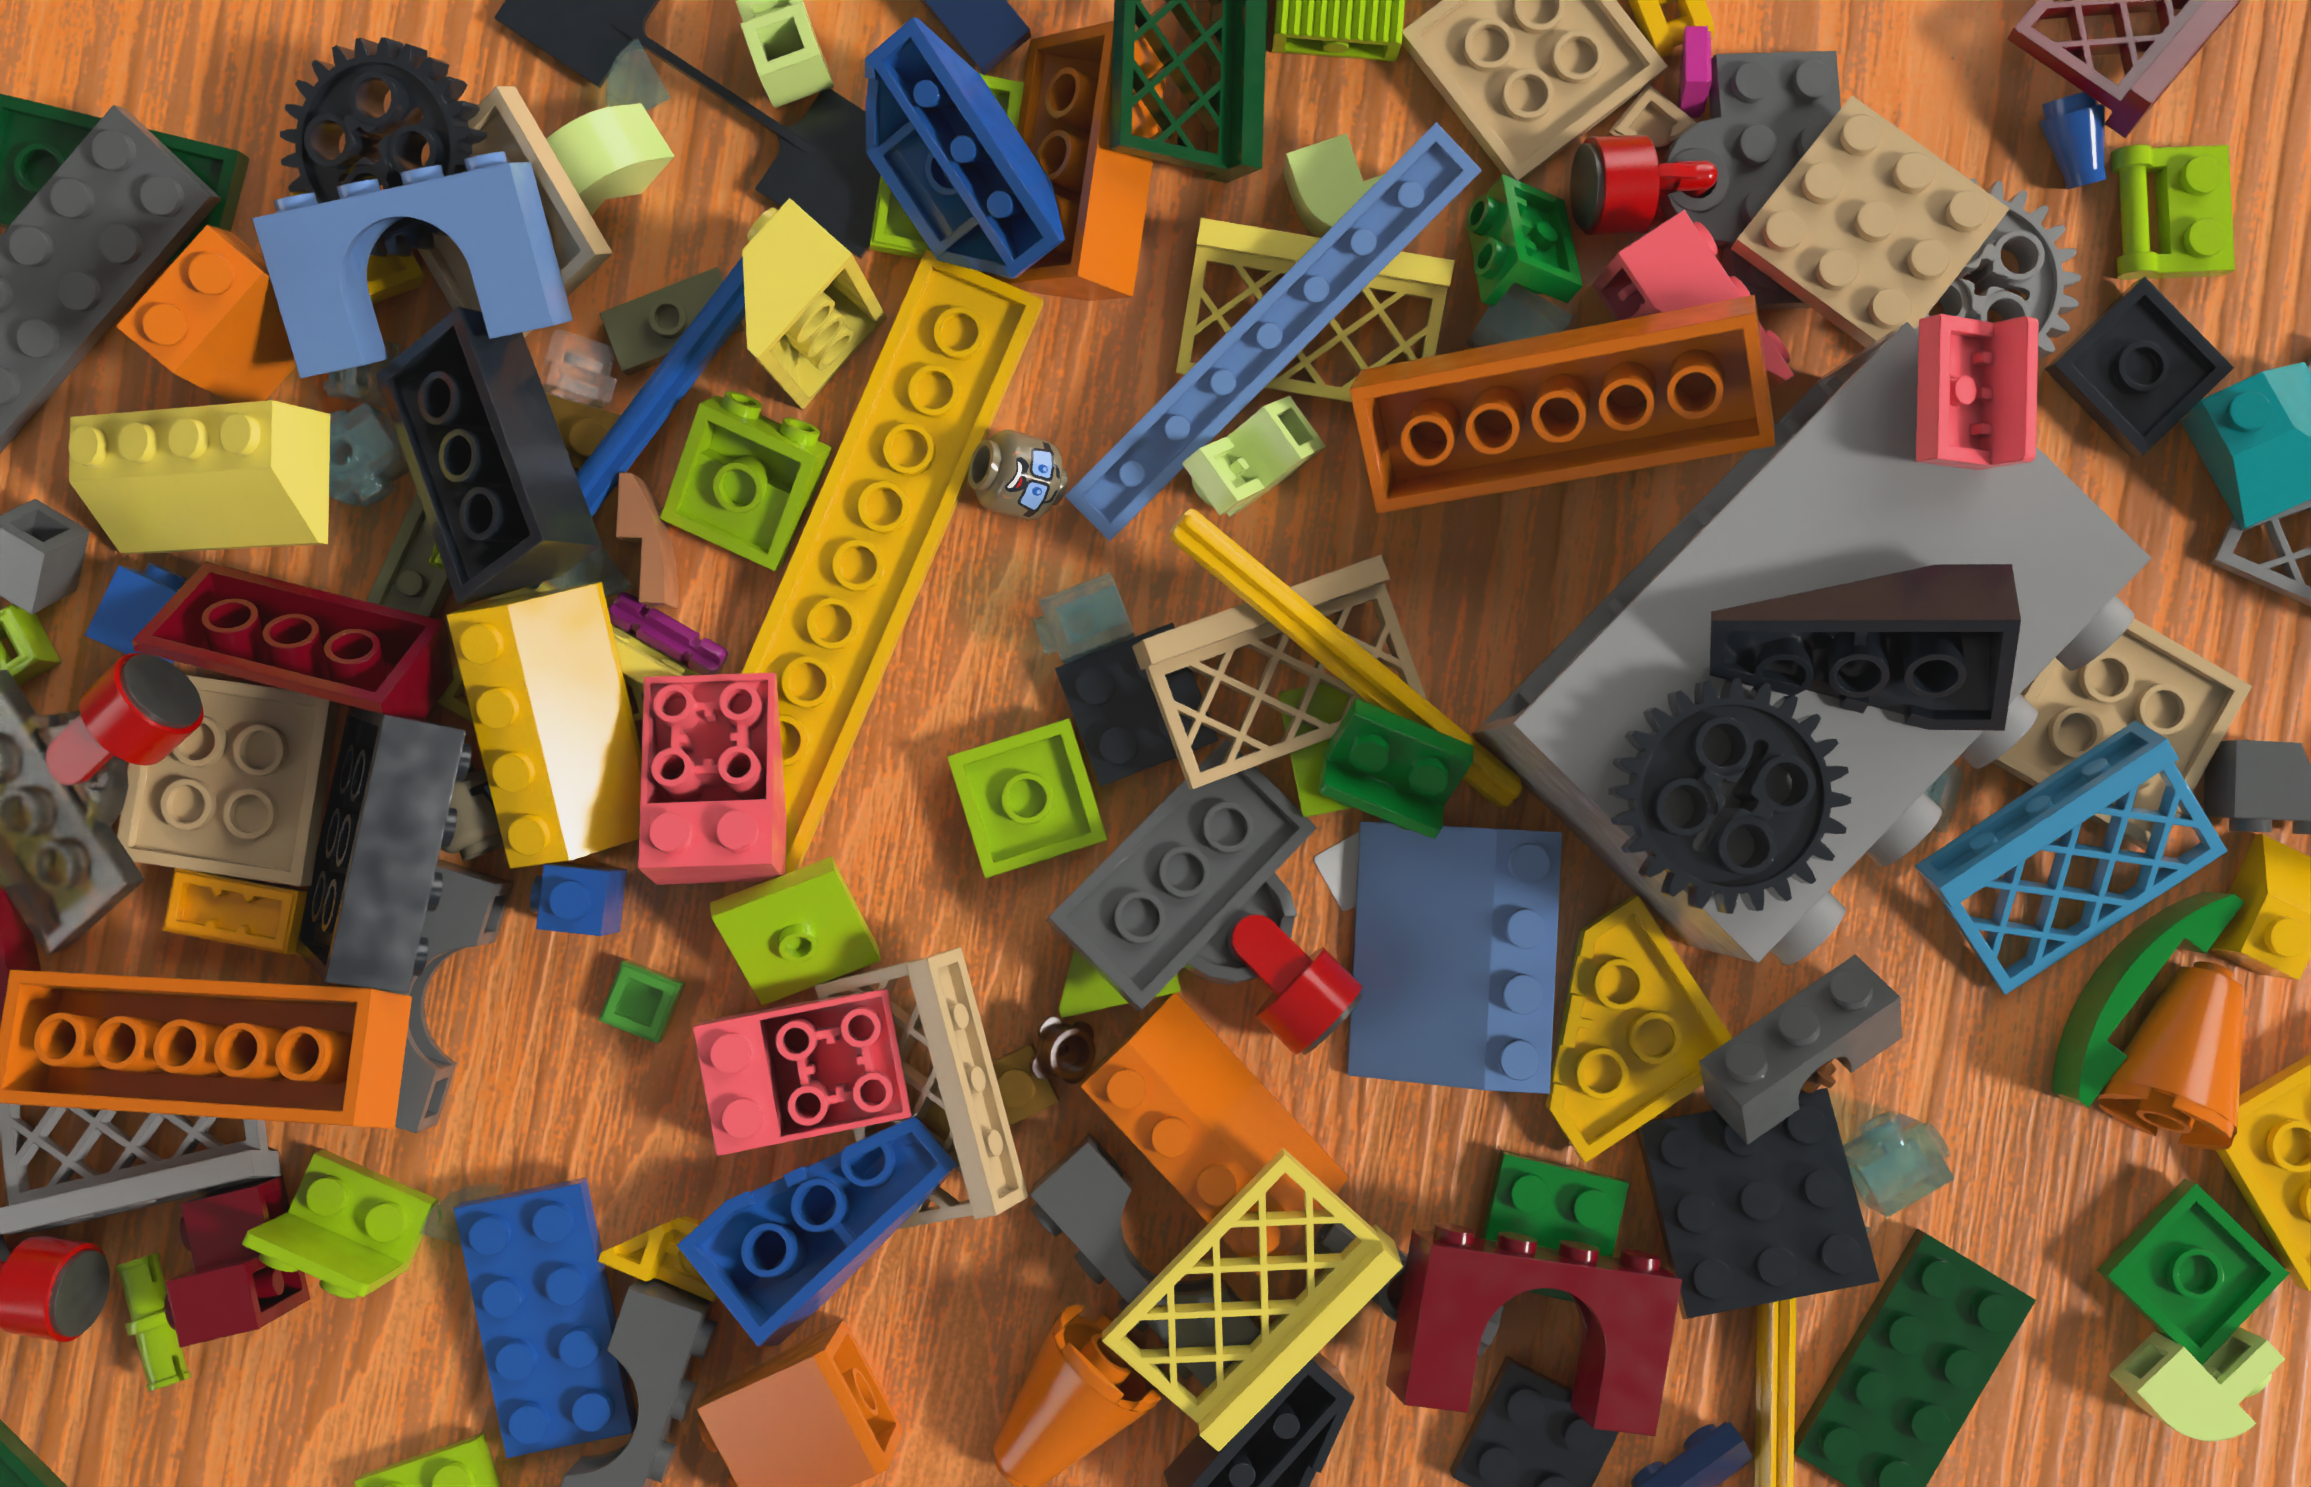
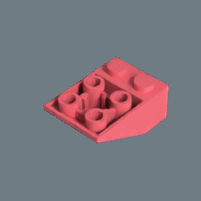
[1592,210,1794,392]
[638,673,786,885]
[693,988,912,1156]

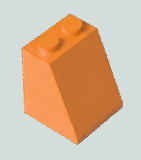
[116,225,297,403]
[697,1319,904,1487]

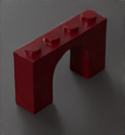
[1386,1223,1682,1436]

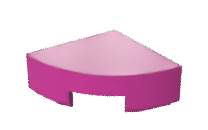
[1678,26,1712,118]

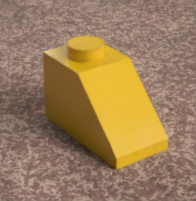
[2209,834,2311,981]

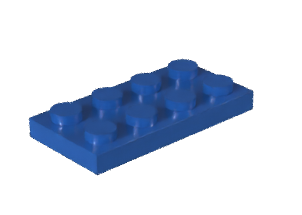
[454,1177,637,1458]

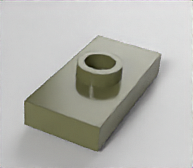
[599,267,744,376]

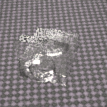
[539,329,617,409]

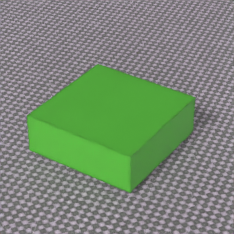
[598,959,686,1044]

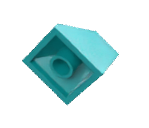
[2181,362,2311,531]

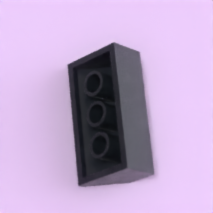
[376,307,602,604]

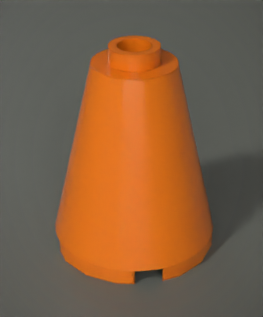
[2097,961,2245,1150]
[993,1304,1163,1487]

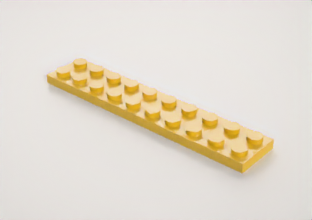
[741,249,1044,874]

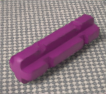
[609,592,728,675]

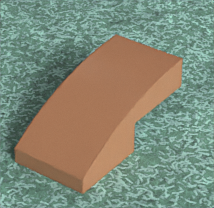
[616,473,679,609]

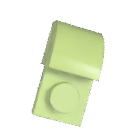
[736,0,834,108]
[546,103,674,216]
[1282,133,1384,238]
[1182,396,1326,517]
[2109,1327,2285,1441]

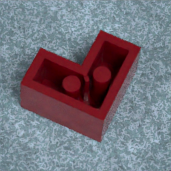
[164,1175,310,1348]

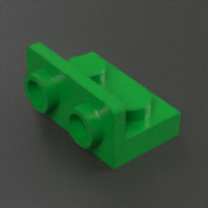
[1466,174,1583,306]
[1319,698,1474,839]

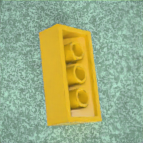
[446,582,642,869]

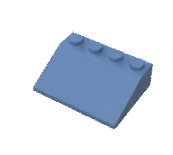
[1347,822,1562,1094]

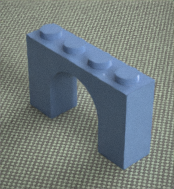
[252,151,573,378]

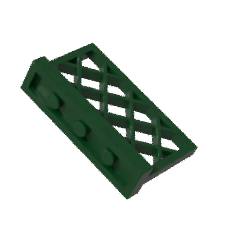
[1110,0,1267,183]

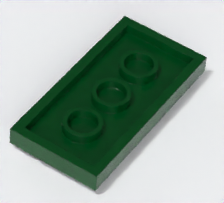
[0,94,250,267]
[1794,1228,2036,1487]

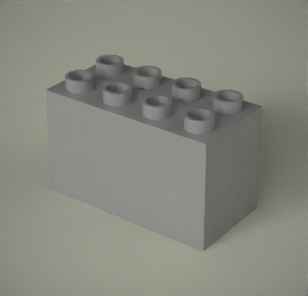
[1472,322,2152,965]

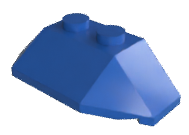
[865,17,1065,279]

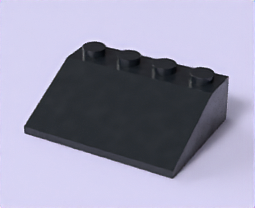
[296,705,471,993]

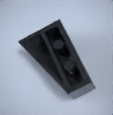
[1164,1352,1355,1487]

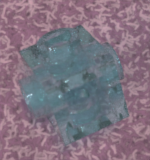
[329,402,410,507]

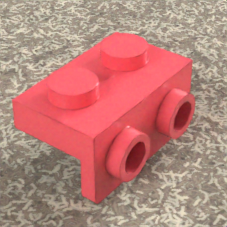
[1916,314,2039,470]

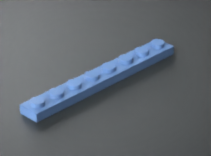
[1065,122,1482,541]

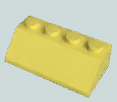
[742,198,887,410]
[68,400,330,554]

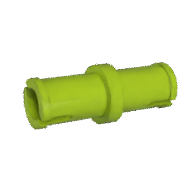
[116,1253,191,1391]

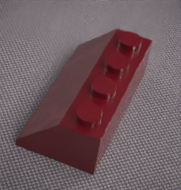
[132,562,454,720]

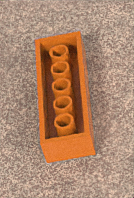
[1349,295,1775,514]
[0,970,412,1129]

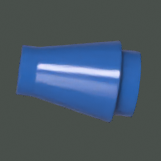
[2039,92,2107,190]

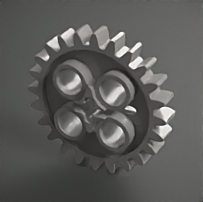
[1916,179,2081,359]

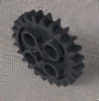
[280,37,487,257]
[1608,678,1851,914]

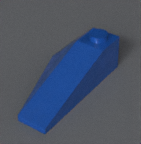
[677,1116,959,1346]

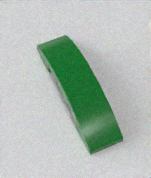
[2052,892,2244,1108]

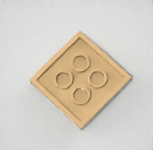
[1402,0,1668,182]
[418,86,613,338]
[1731,96,2010,348]
[1992,618,2252,851]
[114,675,340,886]

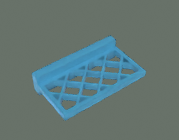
[1915,720,2228,995]

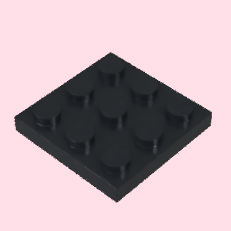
[1636,1088,1880,1319]

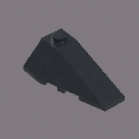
[1710,564,2021,731]

